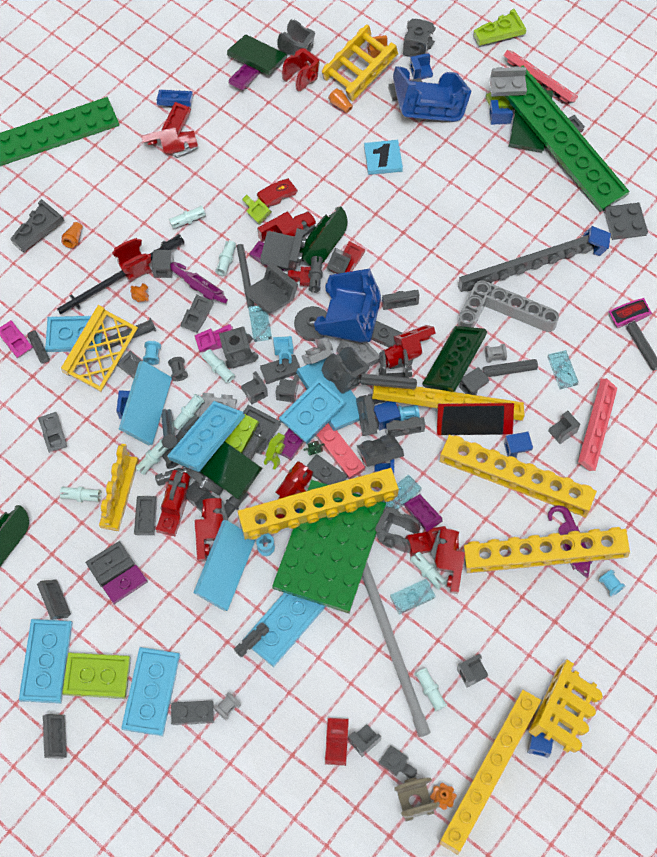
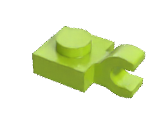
[242,194,272,224]
[264,433,285,470]

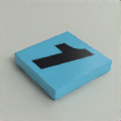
[364,140,403,175]

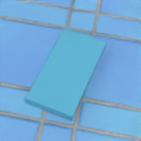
[296,357,360,431]
[119,361,172,446]
[167,401,245,472]
[193,520,256,611]
[244,593,327,668]
[19,619,73,704]
[121,647,180,737]

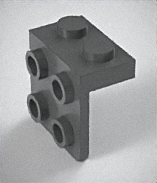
[260,228,306,270]
[245,262,298,314]

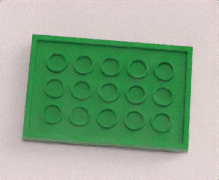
[272,480,386,614]

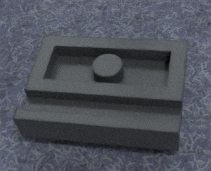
[85,541,135,587]

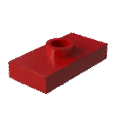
[162,102,191,134]

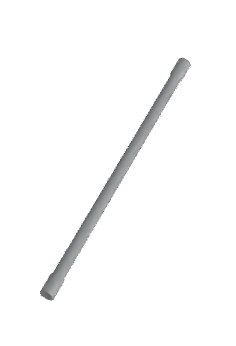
[362,562,431,737]

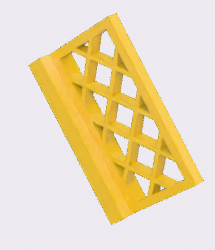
[61,305,138,392]

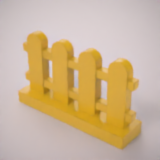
[99,443,139,531]
[529,659,603,753]

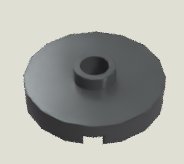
[294,306,327,341]
[188,469,223,495]

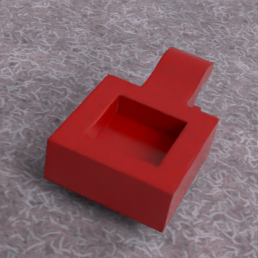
[288,266,311,286]

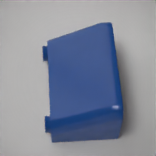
[393,66,472,121]
[314,268,381,343]

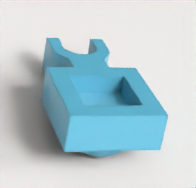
[273,336,293,364]

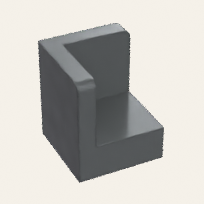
[326,248,352,273]
[152,250,174,278]
[459,367,489,395]
[241,371,268,405]
[276,375,299,403]
[548,410,580,444]
[457,654,488,688]
[348,725,382,757]

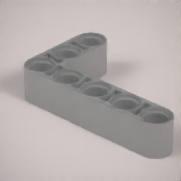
[458,281,559,332]

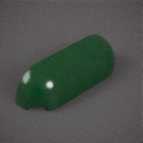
[300,206,348,265]
[0,505,29,566]

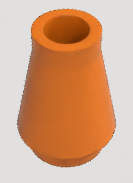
[328,88,353,113]
[61,222,83,248]

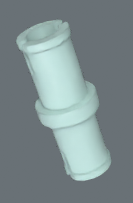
[169,205,206,229]
[215,240,236,276]
[202,349,235,384]
[173,394,205,430]
[136,439,168,475]
[60,486,101,502]
[411,552,447,590]
[415,668,447,712]

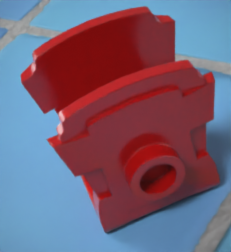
[282,48,320,91]
[112,238,152,283]

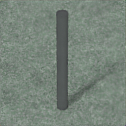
[237,244,255,309]

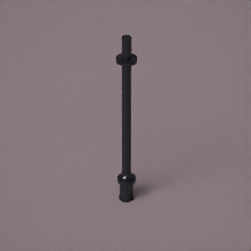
[57,234,185,315]

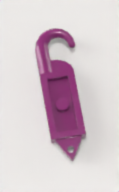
[171,262,228,304]
[548,505,593,578]

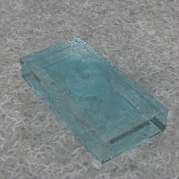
[248,306,272,342]
[547,350,579,389]
[381,474,422,510]
[390,579,436,615]

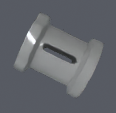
[485,344,507,363]
[213,692,241,721]

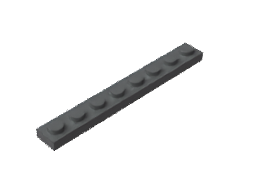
[458,235,594,292]

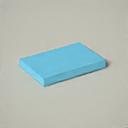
[45,316,103,352]
[279,378,347,444]

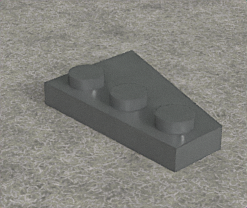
[11,199,64,252]

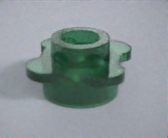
[303,441,325,456]

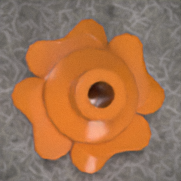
[130,283,149,302]
[430,783,457,810]

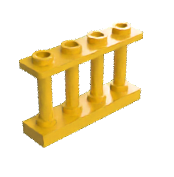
[321,24,398,102]

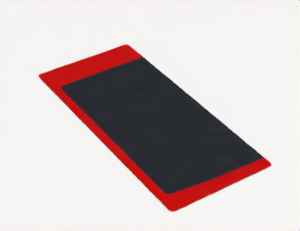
[437,403,514,435]

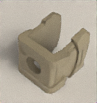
[395,778,439,821]

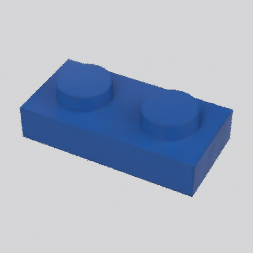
[156,89,193,107]

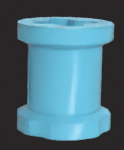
[143,341,161,365]
[398,405,420,421]
[256,533,275,557]
[598,570,625,597]

